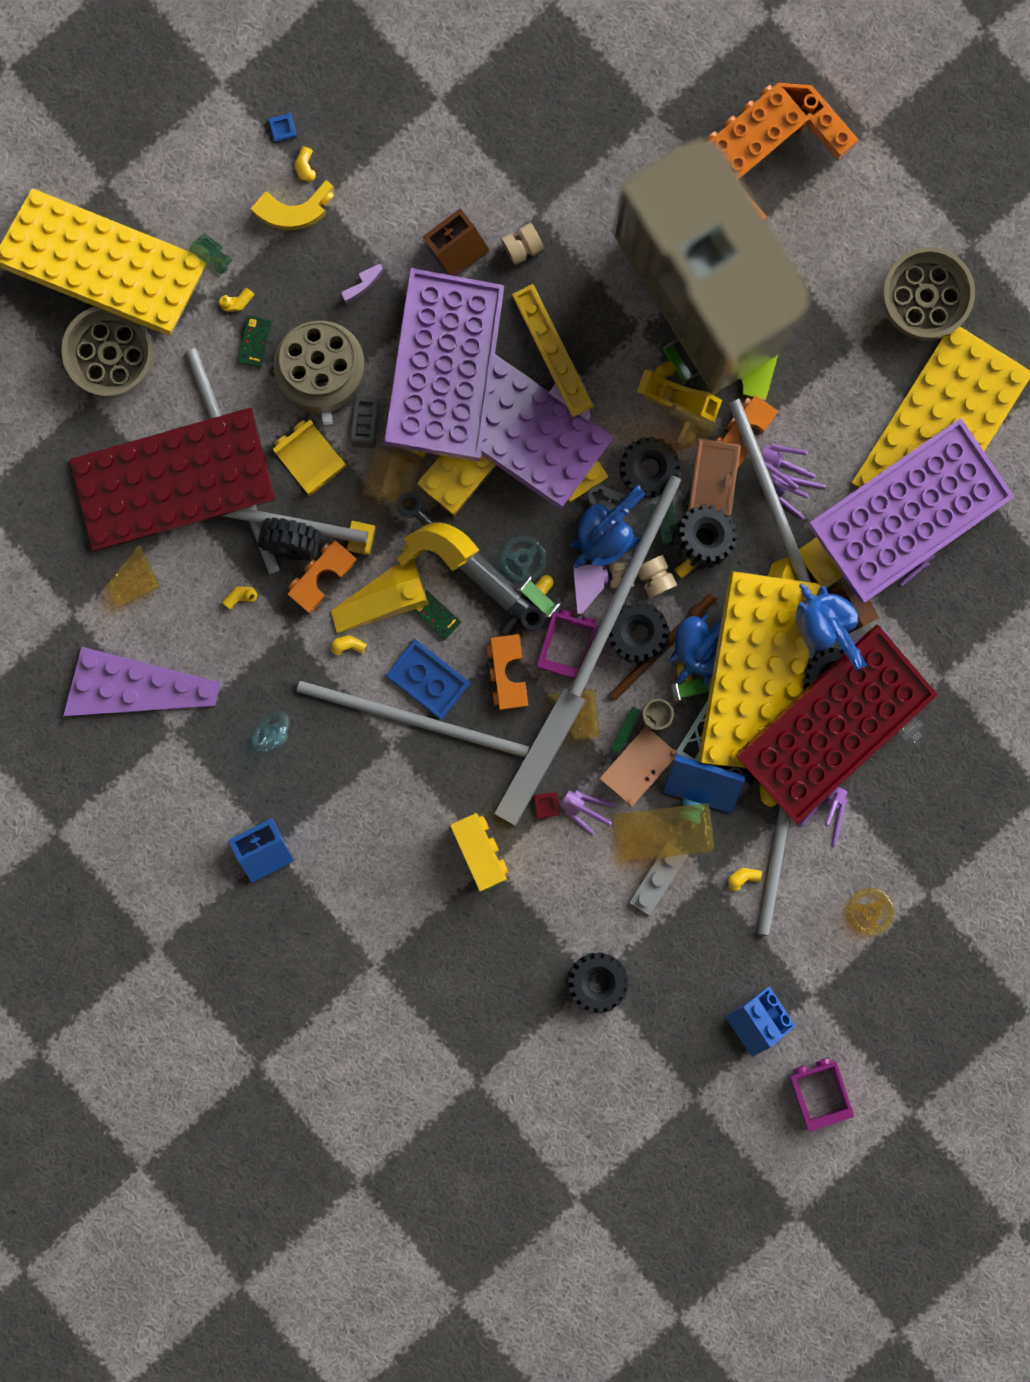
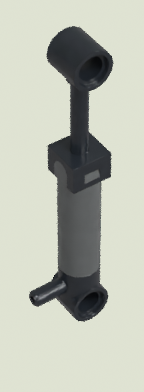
[396,492,545,636]

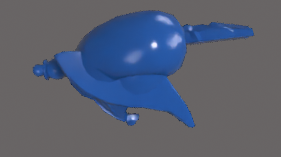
[571,485,646,568]
[796,583,867,671]
[670,615,722,686]

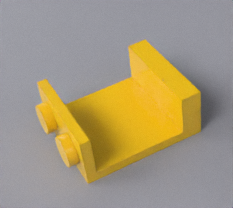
[273,420,347,496]

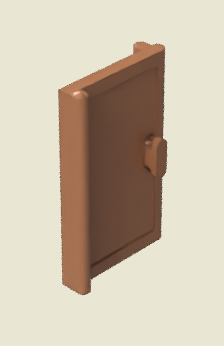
[688,439,741,516]
[599,726,678,807]

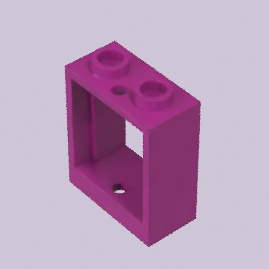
[537,609,599,679]
[789,1057,855,1132]

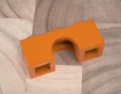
[717,395,779,467]
[288,540,358,614]
[487,634,528,710]

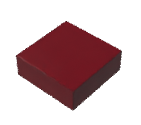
[533,792,560,819]

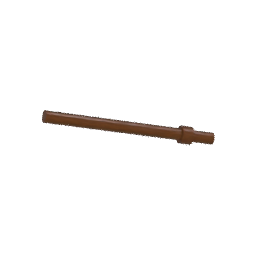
[609,593,717,700]

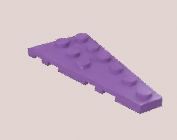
[63,647,221,716]

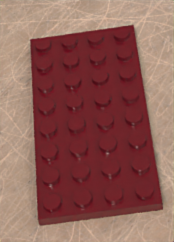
[70,407,276,551]
[735,624,938,824]

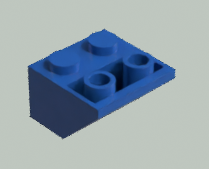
[228,818,295,883]
[726,986,795,1057]

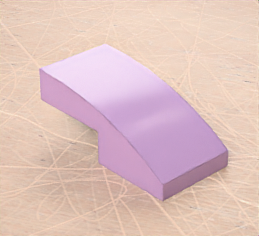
[341,264,383,304]

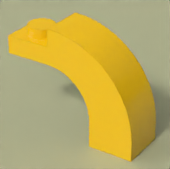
[250,180,335,231]
[637,370,722,422]
[397,523,479,571]

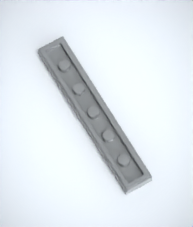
[494,688,586,825]

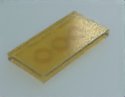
[615,803,714,862]

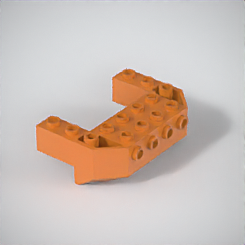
[705,83,859,220]

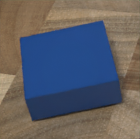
[268,113,297,143]

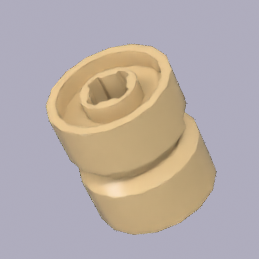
[501,223,545,266]
[638,555,677,599]

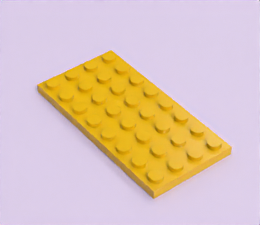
[0,188,208,336]
[852,327,1030,488]
[698,571,821,768]

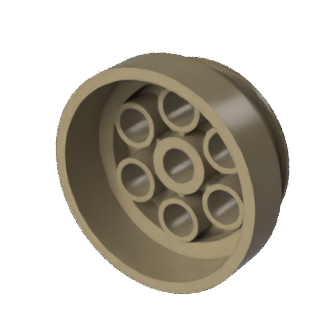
[882,247,975,340]
[61,306,155,398]
[274,321,366,413]

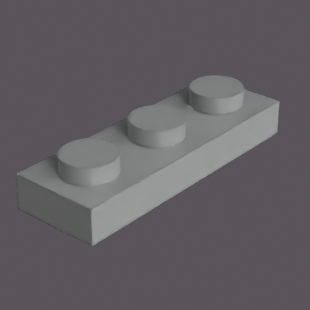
[629,842,688,916]

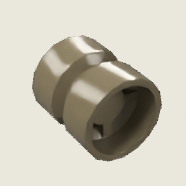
[641,699,674,731]

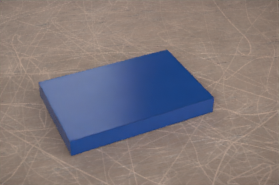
[385,639,471,720]
[663,755,745,814]

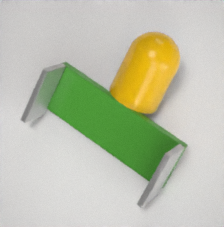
[655,339,699,383]
[517,575,560,618]
[670,662,712,701]

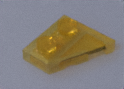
[107,545,161,608]
[549,689,600,739]

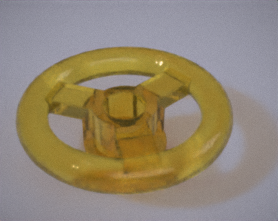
[847,887,895,935]

